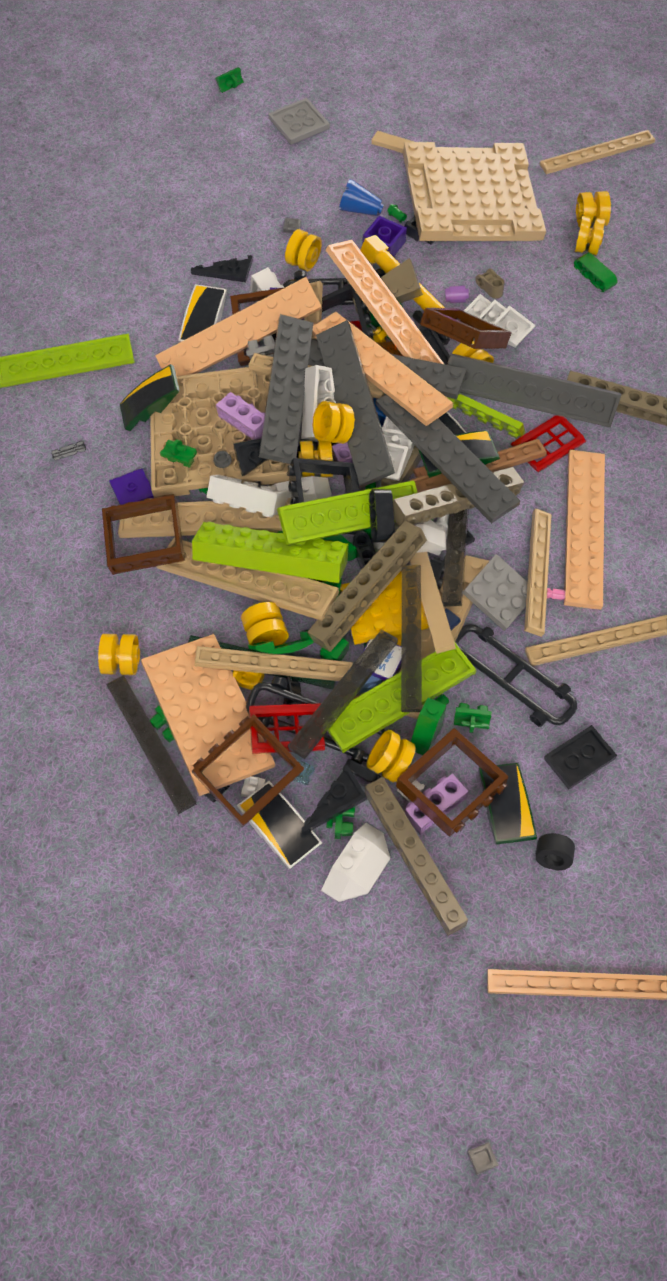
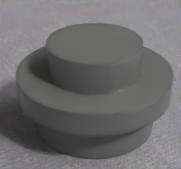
[213,451,232,468]

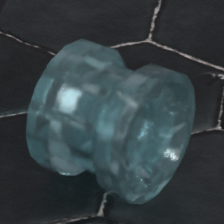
[294,761,315,785]

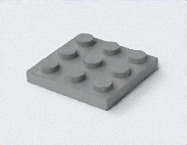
[268,98,330,145]
[462,554,528,631]

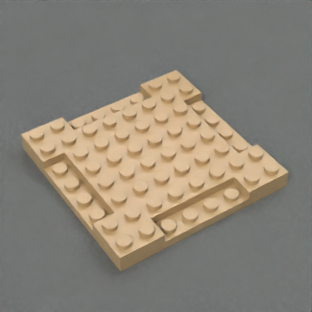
[403,142,546,241]
[150,367,290,498]

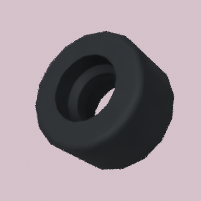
[535,833,575,871]

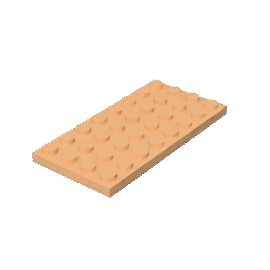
[141,634,275,796]

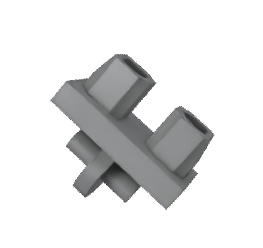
[246,335,275,359]

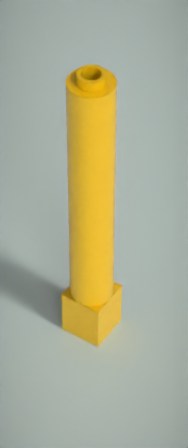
[360,235,445,310]

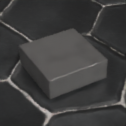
[283,218,301,233]
[467,1142,499,1175]

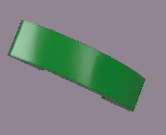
[248,629,314,654]

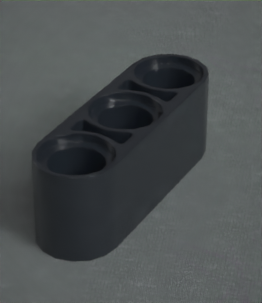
[369,489,395,543]
[353,532,376,569]

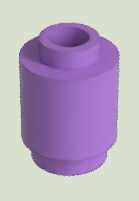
[445,285,469,303]

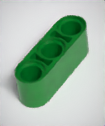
[574,253,618,293]

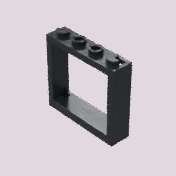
[322,284,375,342]
[287,458,362,535]

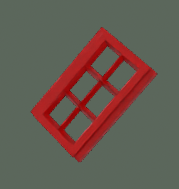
[511,415,586,472]
[249,703,325,754]

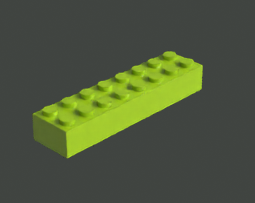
[192,522,348,583]

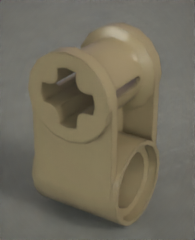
[475,268,504,299]

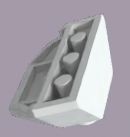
[272,476,332,502]
[373,519,446,553]
[321,823,390,902]

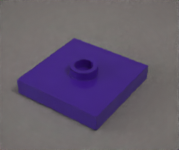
[109,468,154,505]

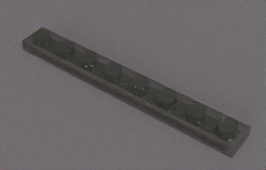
[442,509,469,607]
[401,565,422,712]
[288,630,398,759]
[106,675,197,814]

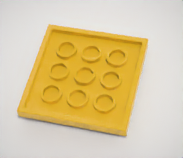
[341,568,429,645]

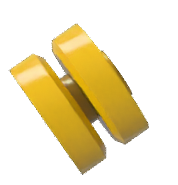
[575,216,605,255]
[285,229,322,272]
[312,401,355,444]
[367,730,416,783]

